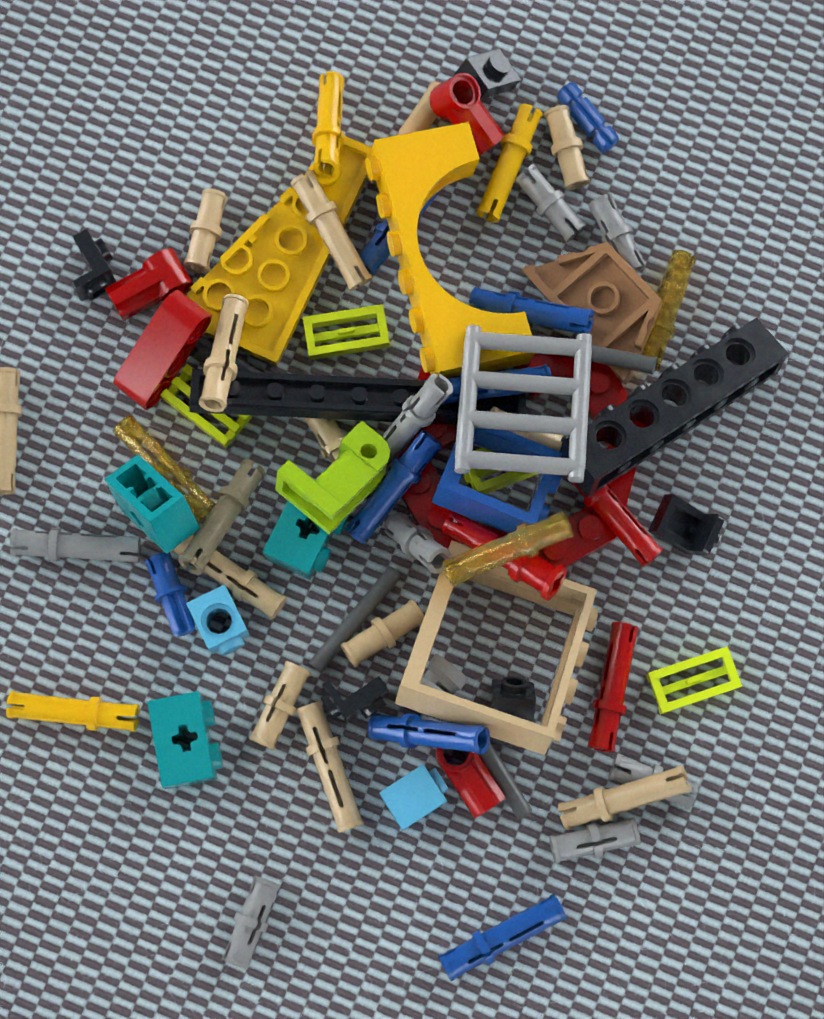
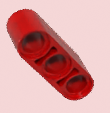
[113,289,212,410]

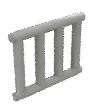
[454,325,592,483]

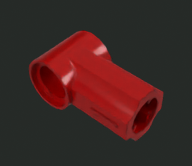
[429,73,504,156]
[105,248,194,322]
[435,747,506,819]

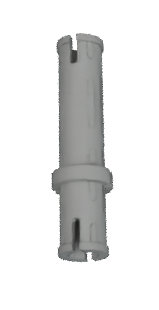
[382,373,453,471]
[10,527,141,563]

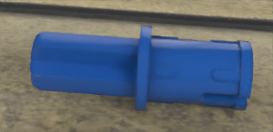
[145,552,195,637]

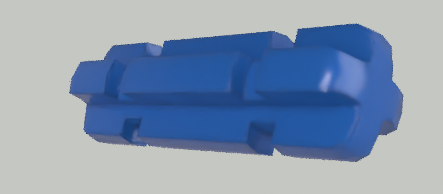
[557,82,619,153]

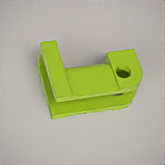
[275,421,390,535]

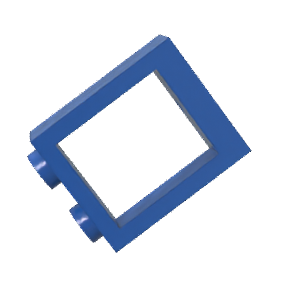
[431,428,563,541]

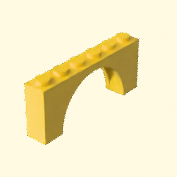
[366,122,535,378]

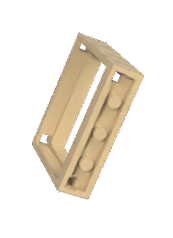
[395,540,599,755]

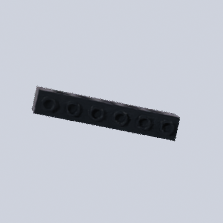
[559,317,789,498]

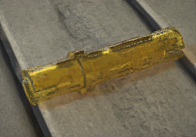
[641,250,697,371]
[113,415,215,522]
[443,510,574,587]

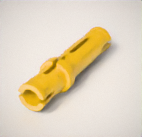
[312,71,344,178]
[475,104,543,223]
[6,691,140,732]

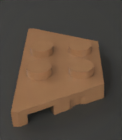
[522,242,663,385]

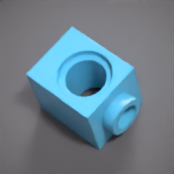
[186,584,250,656]
[379,764,449,831]

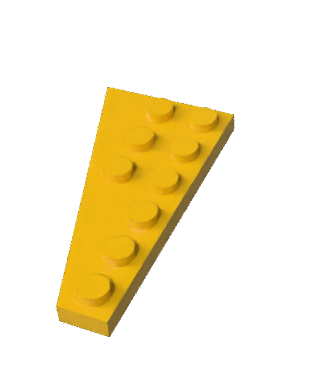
[187,136,372,367]

